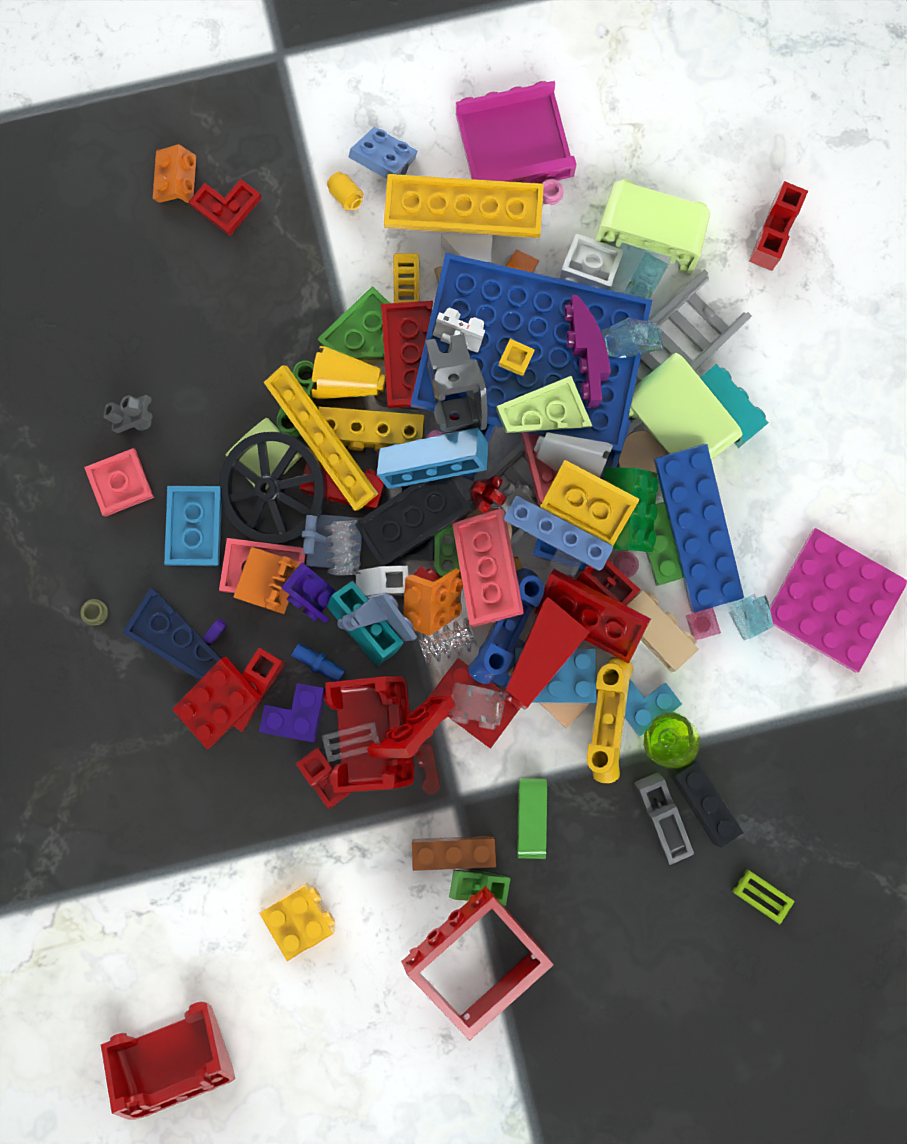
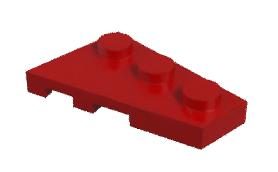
[366,696,456,758]

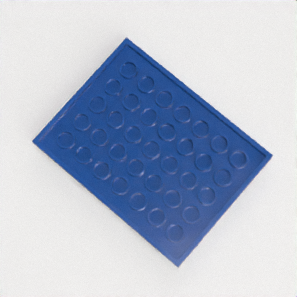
[411,253,652,454]

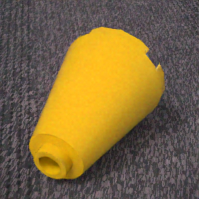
[312,346,386,399]

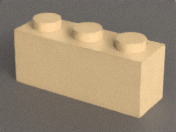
[626,590,699,672]

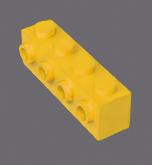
[319,407,425,452]

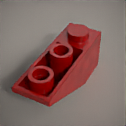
[233,647,286,732]

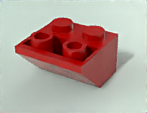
[576,559,641,605]

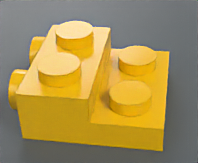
[259,883,336,962]

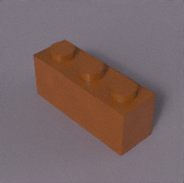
[412,836,496,871]

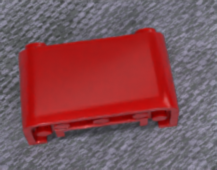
[324,676,415,793]
[101,1002,235,1120]

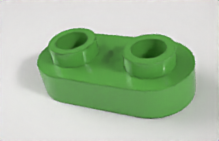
[434,525,460,577]

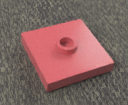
[84,448,154,517]

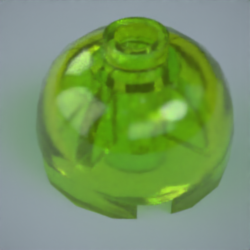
[643,712,700,769]

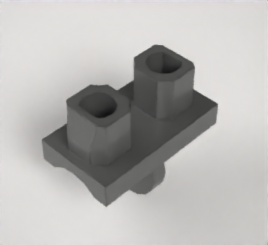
[104,395,152,433]

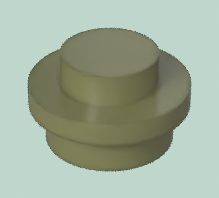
[80,599,108,626]

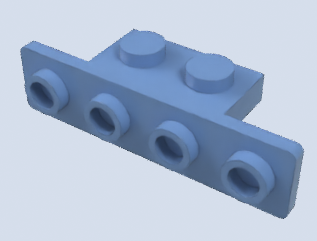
[504,496,613,571]

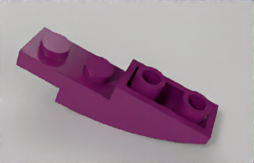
[565,295,611,408]

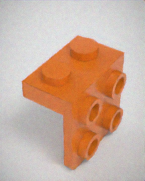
[404,568,463,636]

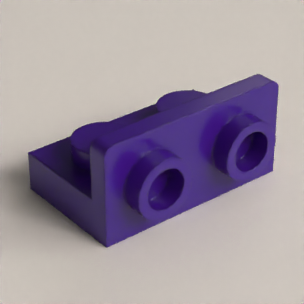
[281,562,337,623]

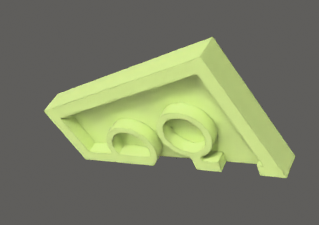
[496,376,592,433]

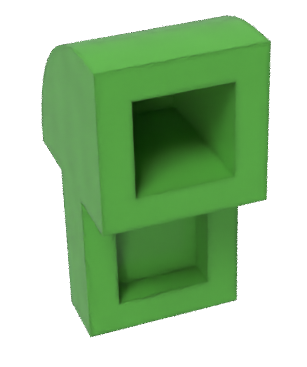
[449,869,510,906]

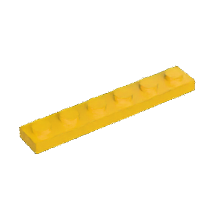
[264,365,378,511]

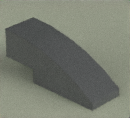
[633,772,694,865]

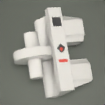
[433,308,485,353]

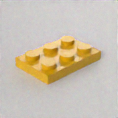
[540,460,639,546]

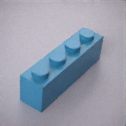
[377,428,488,489]

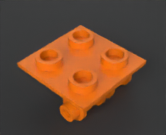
[233,547,301,614]

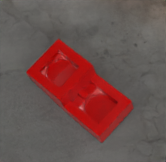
[296,748,351,809]

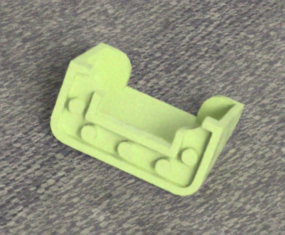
[595,179,711,275]
[628,353,742,460]

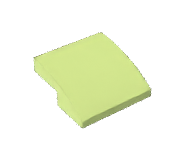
[225,418,302,489]

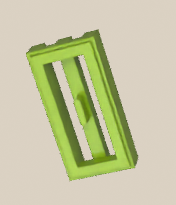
[732,869,795,924]

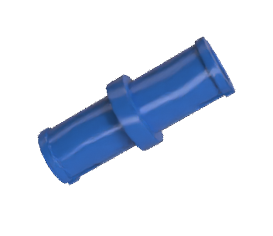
[291,642,346,682]

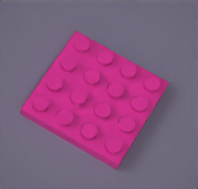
[763,528,907,673]

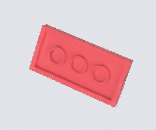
[452,508,524,627]

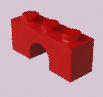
[748,181,808,271]

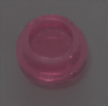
[612,552,639,578]

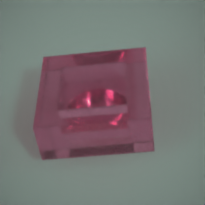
[686,608,721,640]

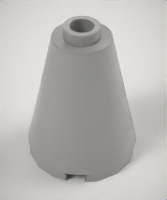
[534,432,613,478]

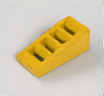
[393,253,420,303]

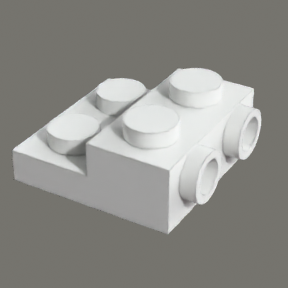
[559,234,624,290]

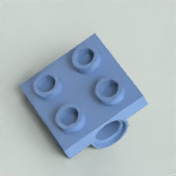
[348,127,418,179]

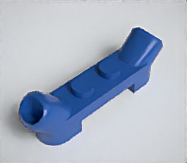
[468,568,544,684]

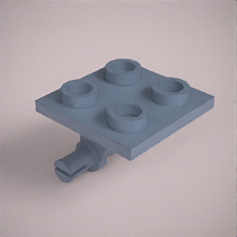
[302,515,362,571]
[337,592,417,641]

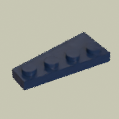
[122,587,222,680]

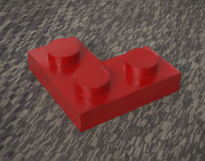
[189,179,262,236]

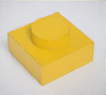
[498,339,535,377]

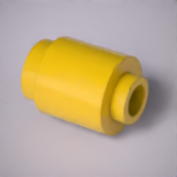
[327,171,364,211]

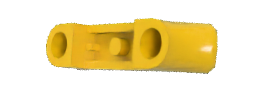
[587,657,634,783]

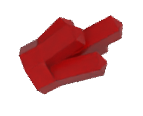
[469,475,507,513]

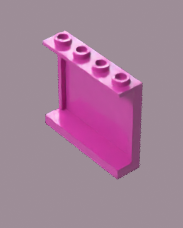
[456,80,577,184]

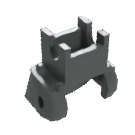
[426,334,487,432]

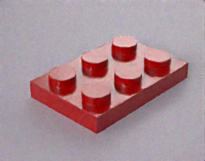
[172,657,261,749]
[427,658,521,749]

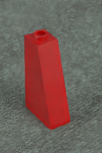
[504,597,590,710]

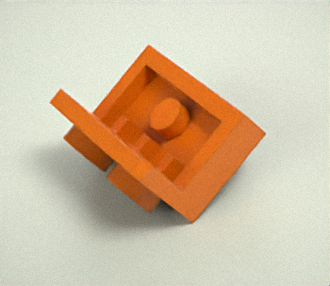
[153,144,196,203]

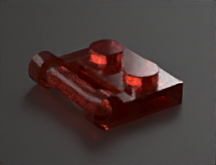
[416,742,440,794]

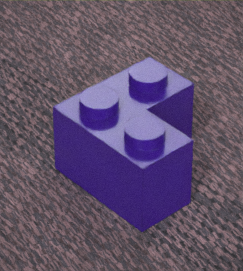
[259,683,325,742]

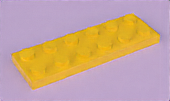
[384,174,544,238]

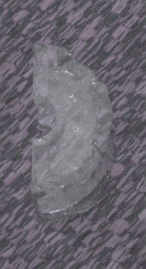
[448,683,507,730]

